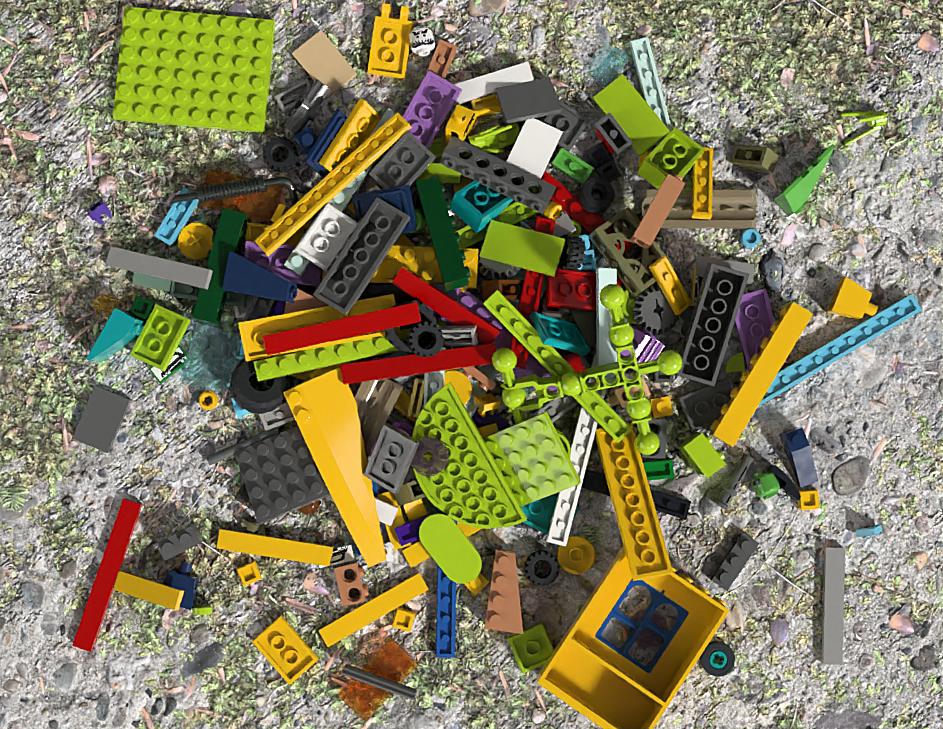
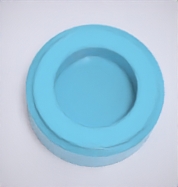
[740,228,760,248]

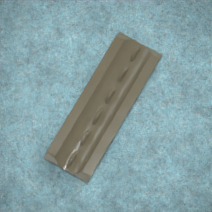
[642,189,756,229]
[355,379,403,458]

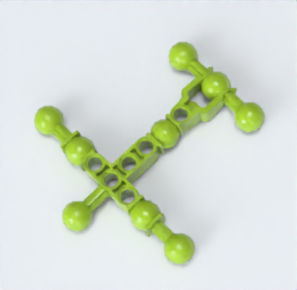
[492,284,682,455]

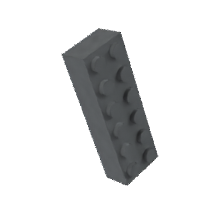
[676,263,749,386]

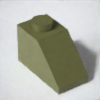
[730,144,779,174]
[394,479,426,506]

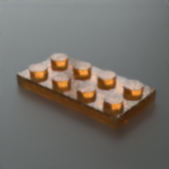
[199,168,283,224]
[337,637,419,722]

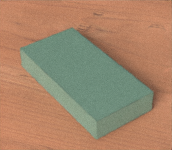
[132,272,172,292]

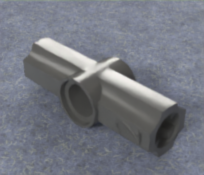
[284,79,331,135]

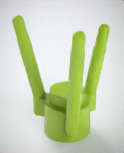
[841,110,887,146]
[467,124,512,153]

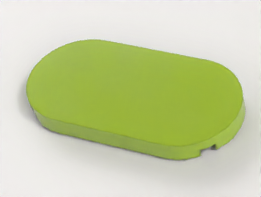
[419,513,482,584]

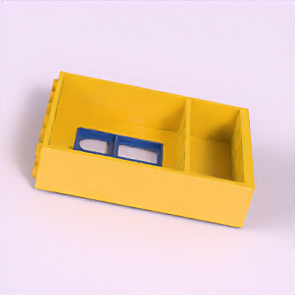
[536,545,730,729]

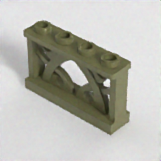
[588,207,674,297]

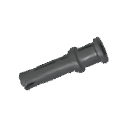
[713,453,755,511]

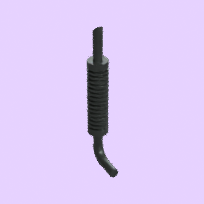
[170,175,299,206]

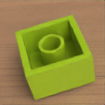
[677,432,726,479]

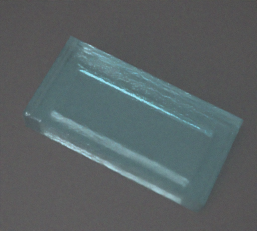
[591,46,630,87]

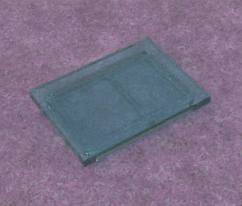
[180,323,241,394]

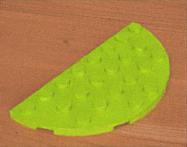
[412,382,527,529]

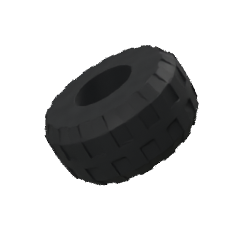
[230,357,290,414]

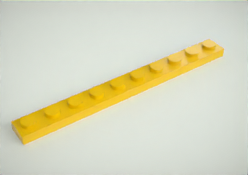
[255,112,411,256]

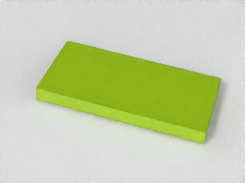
[593,74,670,156]
[480,220,565,277]

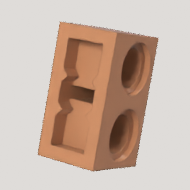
[334,561,369,606]

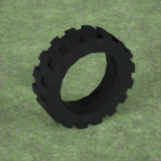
[384,300,437,352]

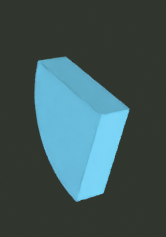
[855,524,882,537]

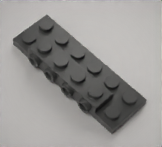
[313,197,410,316]

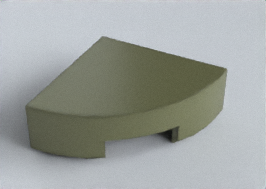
[240,517,260,532]

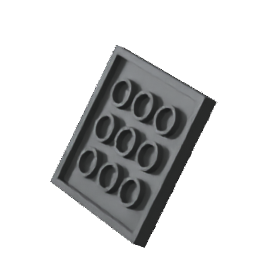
[234,426,331,524]

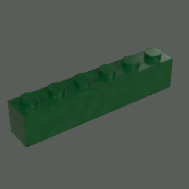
[416,176,471,291]
[191,208,249,327]

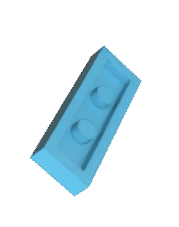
[154,187,199,246]

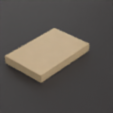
[292,30,357,98]

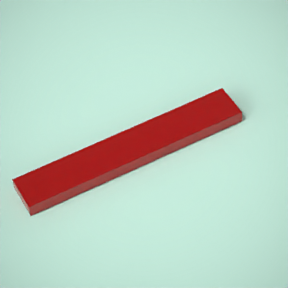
[392,266,501,344]

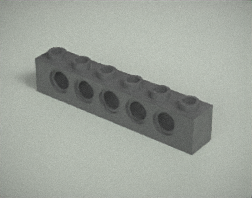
[440,136,556,214]

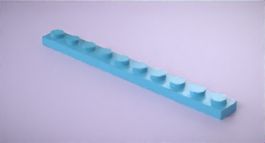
[758,294,922,407]

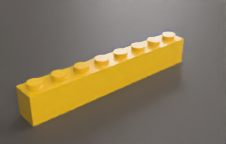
[710,302,813,447]

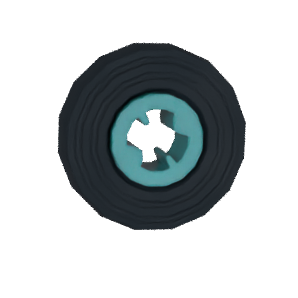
[700,641,735,677]

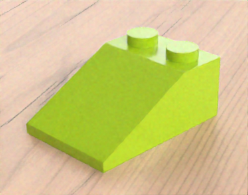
[637,127,706,189]

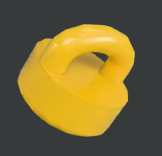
[541,201,562,220]

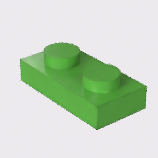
[551,148,594,185]

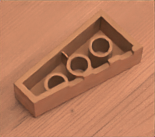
[484,548,523,634]

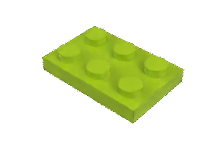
[129,304,191,372]

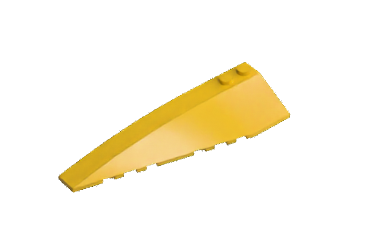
[283,367,387,567]

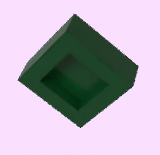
[129,295,156,320]

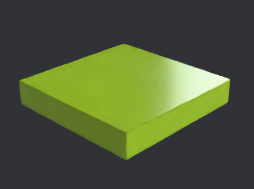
[507,622,554,674]

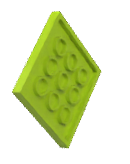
[483,411,581,506]

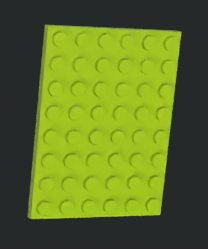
[113,7,276,133]

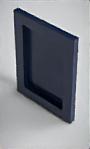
[304,109,348,178]
[352,185,418,234]

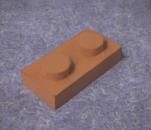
[426,39,457,79]
[462,367,497,391]

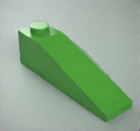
[773,144,835,216]

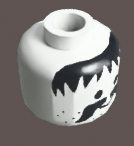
[409,26,435,56]

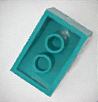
[450,180,513,233]
[86,308,146,363]

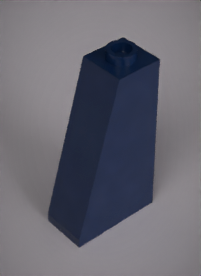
[222,251,297,303]

